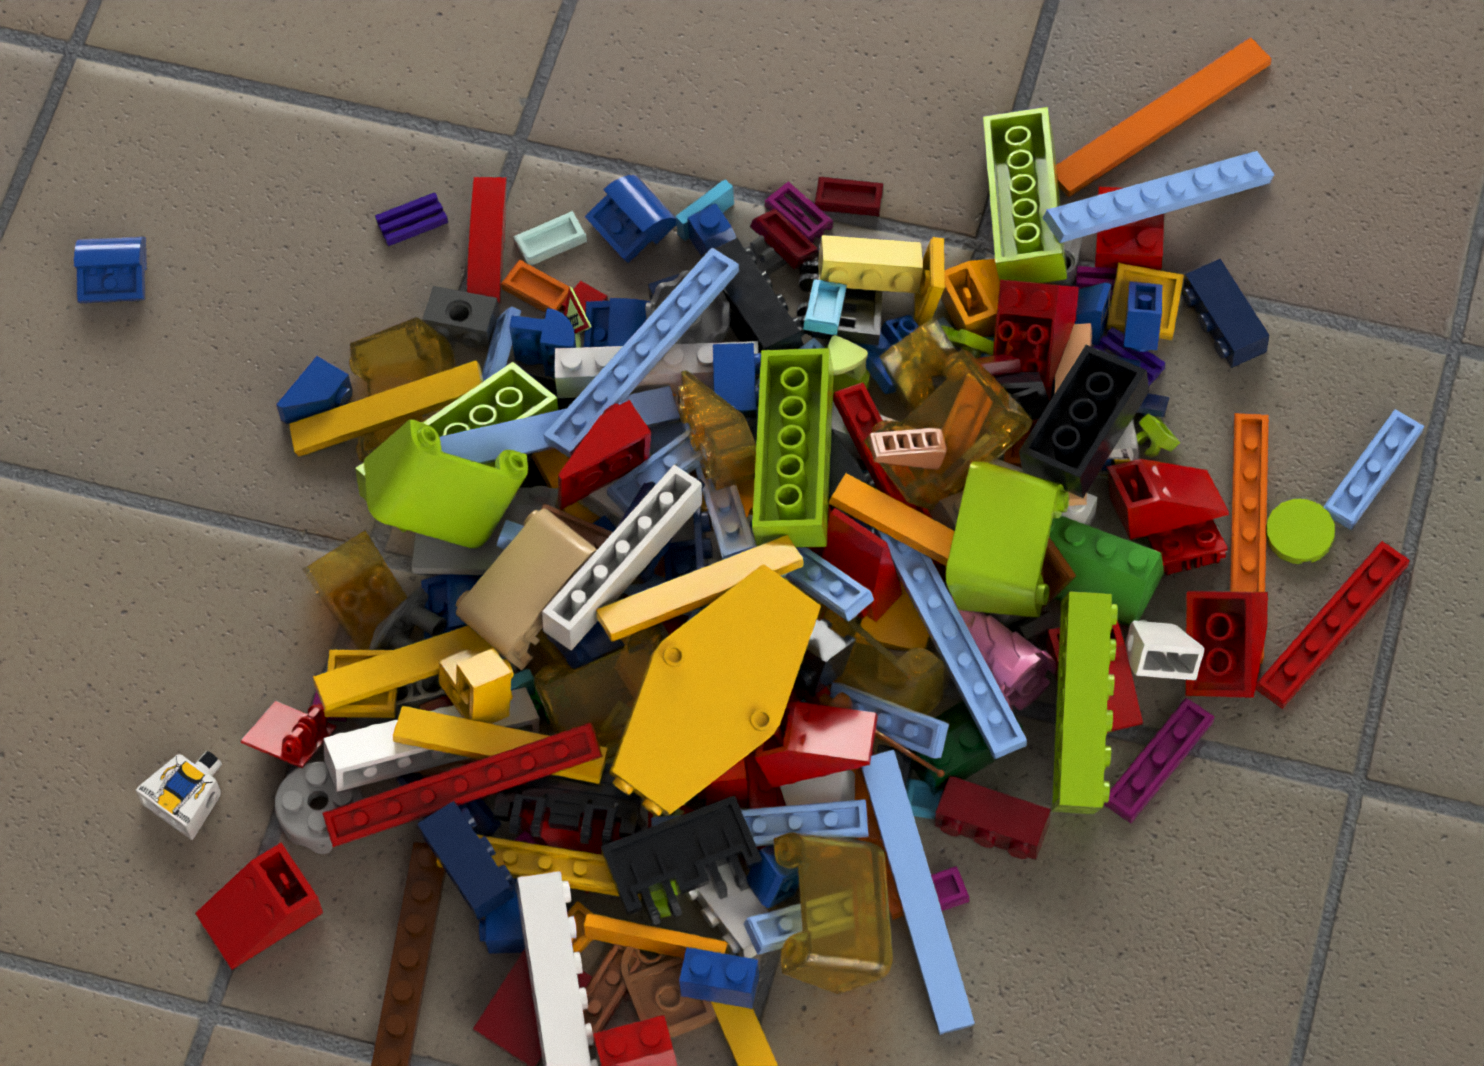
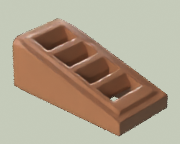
[868,428,947,470]

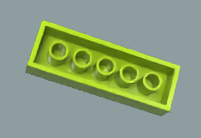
[983,107,1067,283]
[752,348,834,547]
[355,362,558,533]
[1051,591,1118,814]

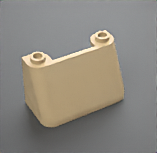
[456,508,597,670]

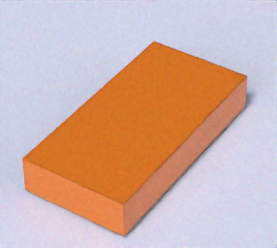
[501,259,570,313]

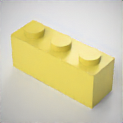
[818,235,923,293]

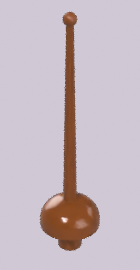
[818,692,944,777]

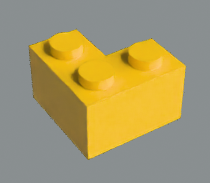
[439,646,514,724]

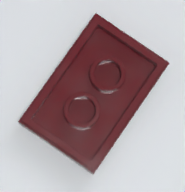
[472,949,592,1066]

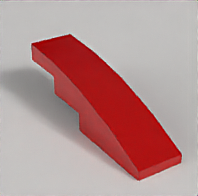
[467,177,507,303]

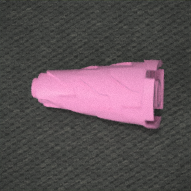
[951,595,1056,713]

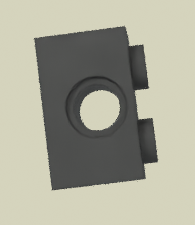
[422,286,500,348]

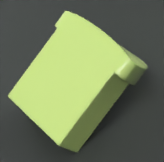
[828,335,868,381]

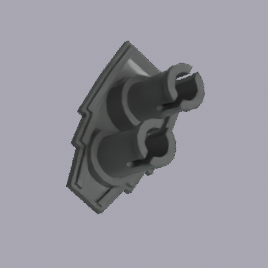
[369,587,447,650]

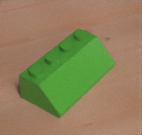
[1049,516,1164,627]

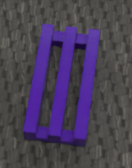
[375,192,448,247]
[1093,327,1166,386]

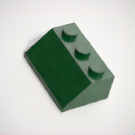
[904,701,1023,797]

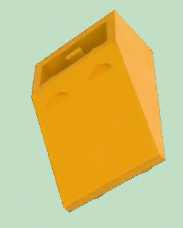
[941,259,1000,337]

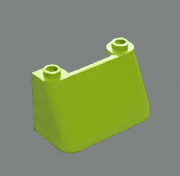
[364,419,528,549]
[946,461,1069,618]

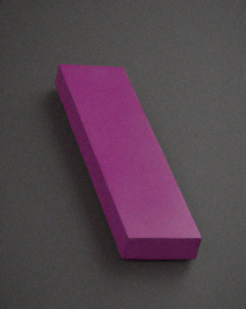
[1104,697,1215,824]

